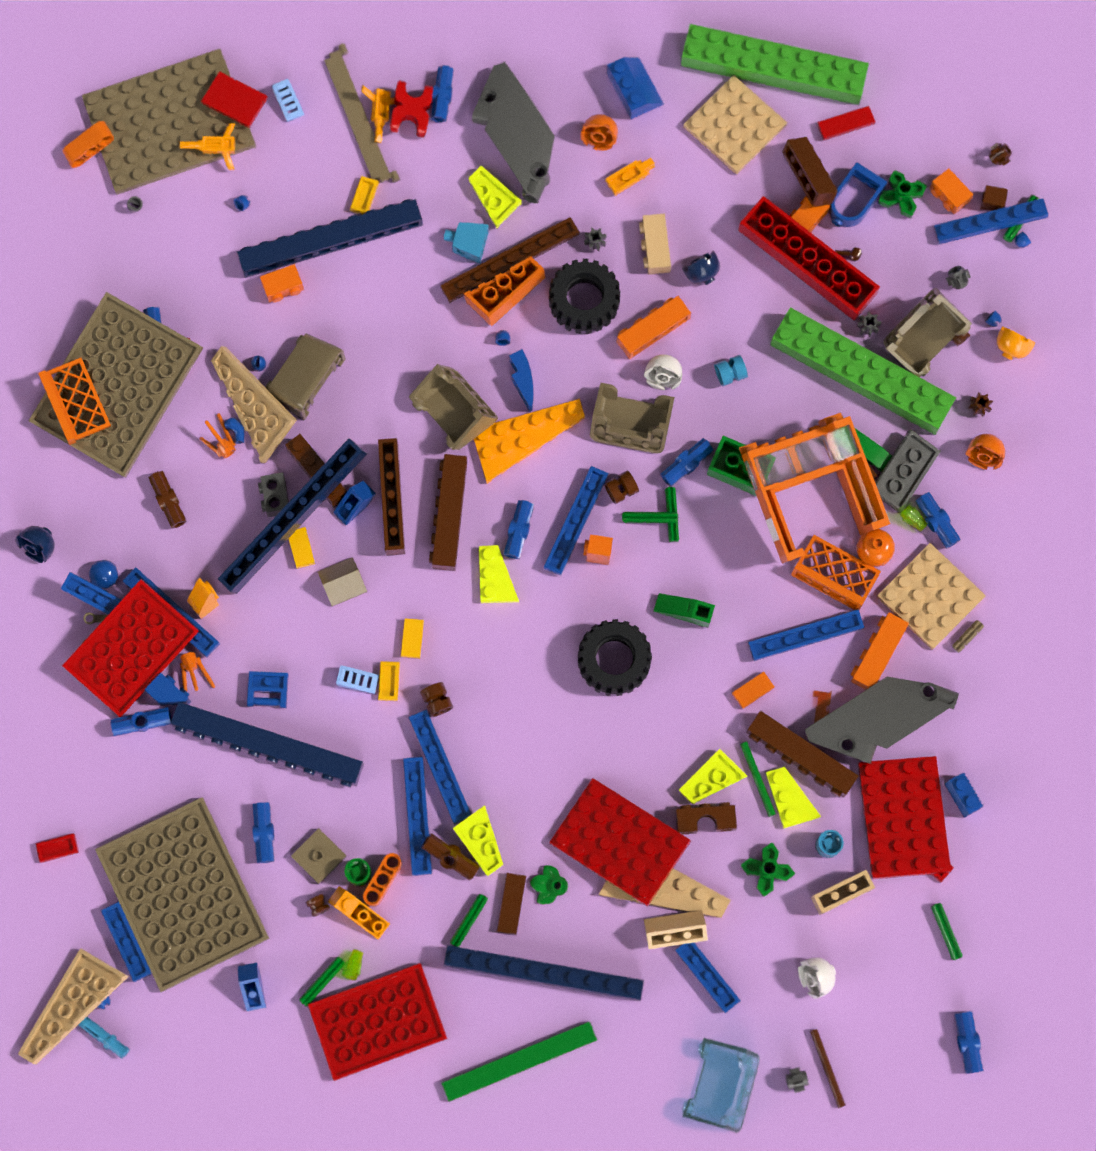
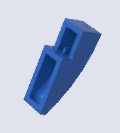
[509,349,534,412]

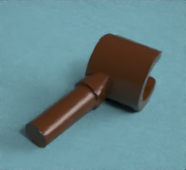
[835,247,862,261]

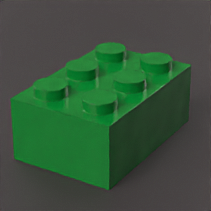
[707,435,776,496]

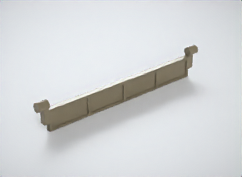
[324,43,400,183]

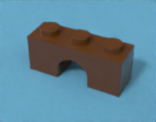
[675,802,737,835]

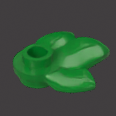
[530,865,568,905]

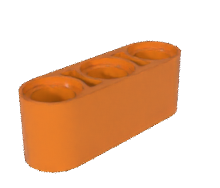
[63,121,114,168]
[363,853,402,907]

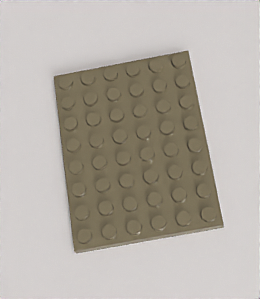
[81,49,256,195]
[29,292,203,478]
[95,797,270,992]

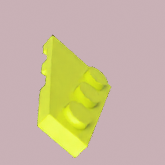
[468,166,522,228]
[479,545,519,604]
[679,749,747,805]
[765,767,821,829]
[453,805,503,876]

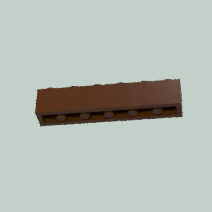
[378,438,405,556]
[429,454,468,571]
[746,710,859,798]

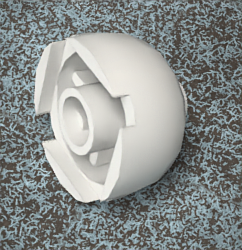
[644,354,682,390]
[798,957,836,999]

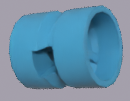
[714,355,748,386]
[815,830,844,858]

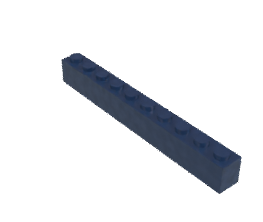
[237,199,423,278]
[218,438,367,594]
[170,702,364,788]
[444,945,644,1001]

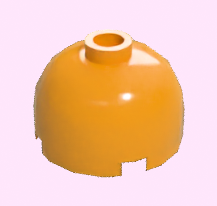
[997,326,1036,360]

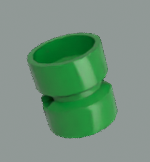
[344,858,372,887]

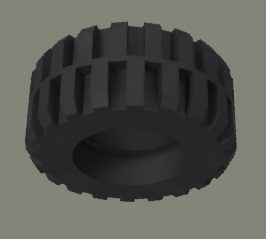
[549,259,620,334]
[578,619,652,696]

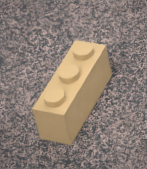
[639,213,671,275]
[811,870,875,915]
[644,910,708,949]

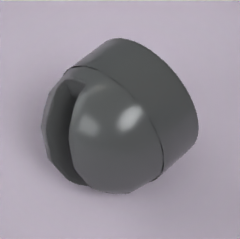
[127,196,143,212]

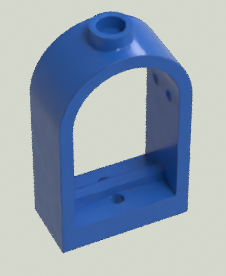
[829,162,887,227]

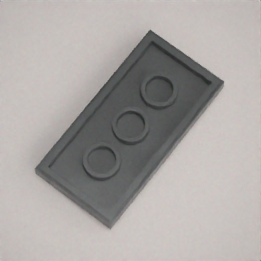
[875,429,941,513]

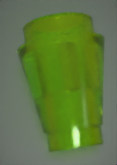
[899,504,928,532]
[341,949,364,981]

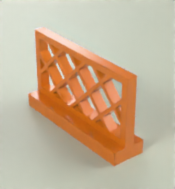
[38,358,111,445]
[791,535,881,610]

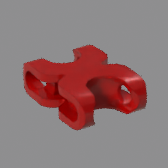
[390,80,433,138]

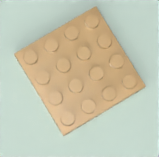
[683,75,787,175]
[877,543,986,650]

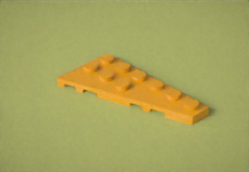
[474,399,585,484]

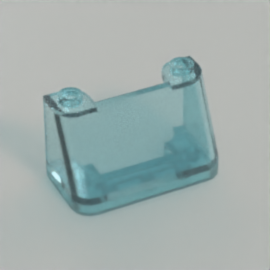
[682,1038,759,1133]

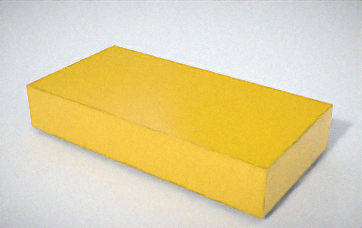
[350,176,379,215]
[289,527,315,569]
[401,618,424,659]
[378,661,400,701]

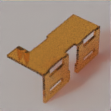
[813,690,832,723]

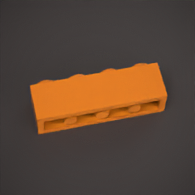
[617,296,691,360]
[850,612,909,690]

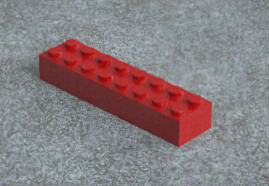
[738,196,880,321]

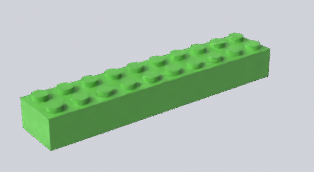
[681,24,869,105]
[770,307,956,435]

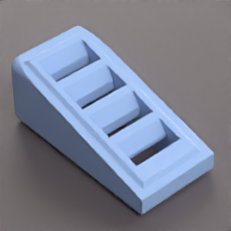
[272,79,304,122]
[336,665,379,694]

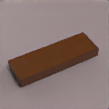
[497,873,526,935]

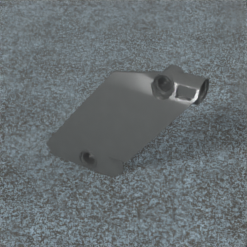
[472,62,555,204]
[805,676,959,764]

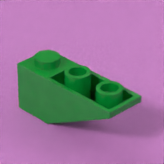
[653,593,715,628]

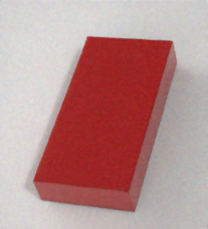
[36,833,79,863]

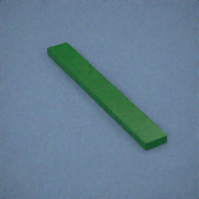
[442,1022,597,1102]

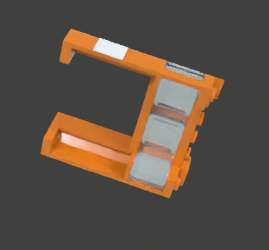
[739,413,890,564]

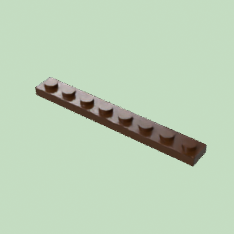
[440,217,580,303]

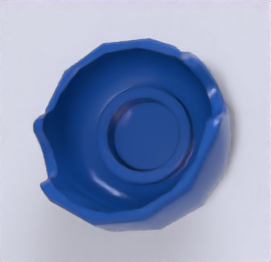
[89,560,118,589]

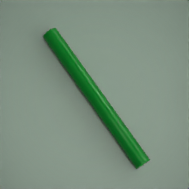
[740,742,776,817]

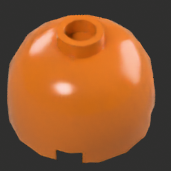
[580,114,618,151]
[966,434,1006,470]
[856,529,895,567]

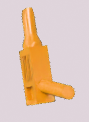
[361,85,394,144]
[180,123,235,170]

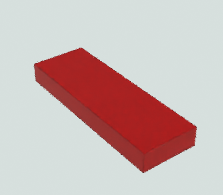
[817,106,876,141]

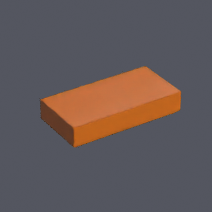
[732,672,775,709]

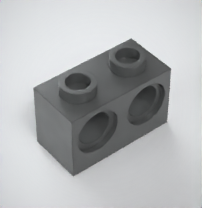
[258,472,289,517]

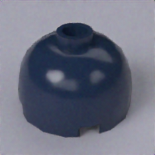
[682,250,720,285]
[15,526,55,563]

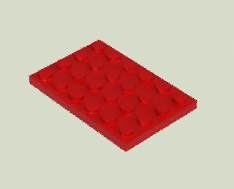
[62,579,199,717]
[858,756,951,879]
[549,778,691,907]
[308,963,447,1081]

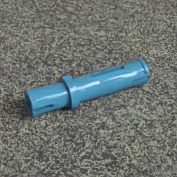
[78,1016,130,1059]

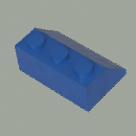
[607,57,664,119]

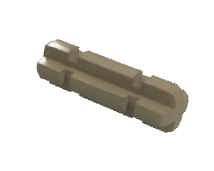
[952,620,984,652]

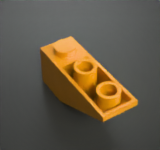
[187,578,219,619]
[327,886,390,940]

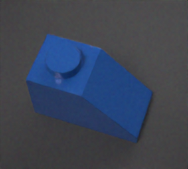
[333,481,376,525]
[237,962,266,1012]

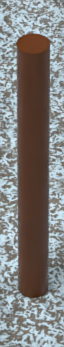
[810,1029,846,1108]

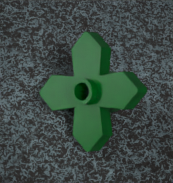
[878,170,927,218]
[741,843,795,897]

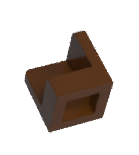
[980,185,1008,211]

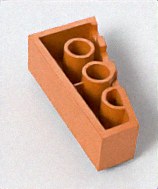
[464,256,546,327]

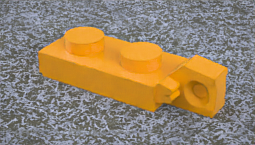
[605,157,655,196]

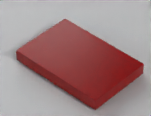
[201,71,268,128]

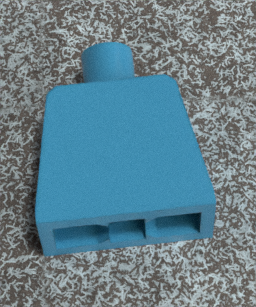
[444,222,489,263]

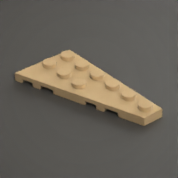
[211,346,297,463]
[599,869,731,918]
[18,948,129,1065]

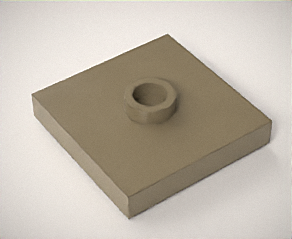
[291,828,347,884]

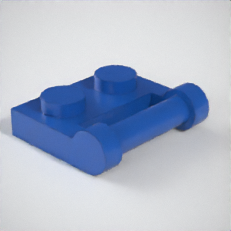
[247,671,289,708]

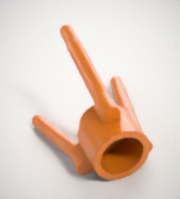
[199,413,236,459]
[180,652,215,691]

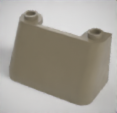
[883,288,972,377]
[265,333,346,420]
[409,364,498,450]
[590,382,675,453]

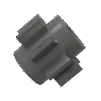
[584,228,607,252]
[946,266,971,289]
[857,312,881,337]
[785,1067,809,1093]

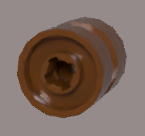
[604,470,639,505]
[420,682,454,717]

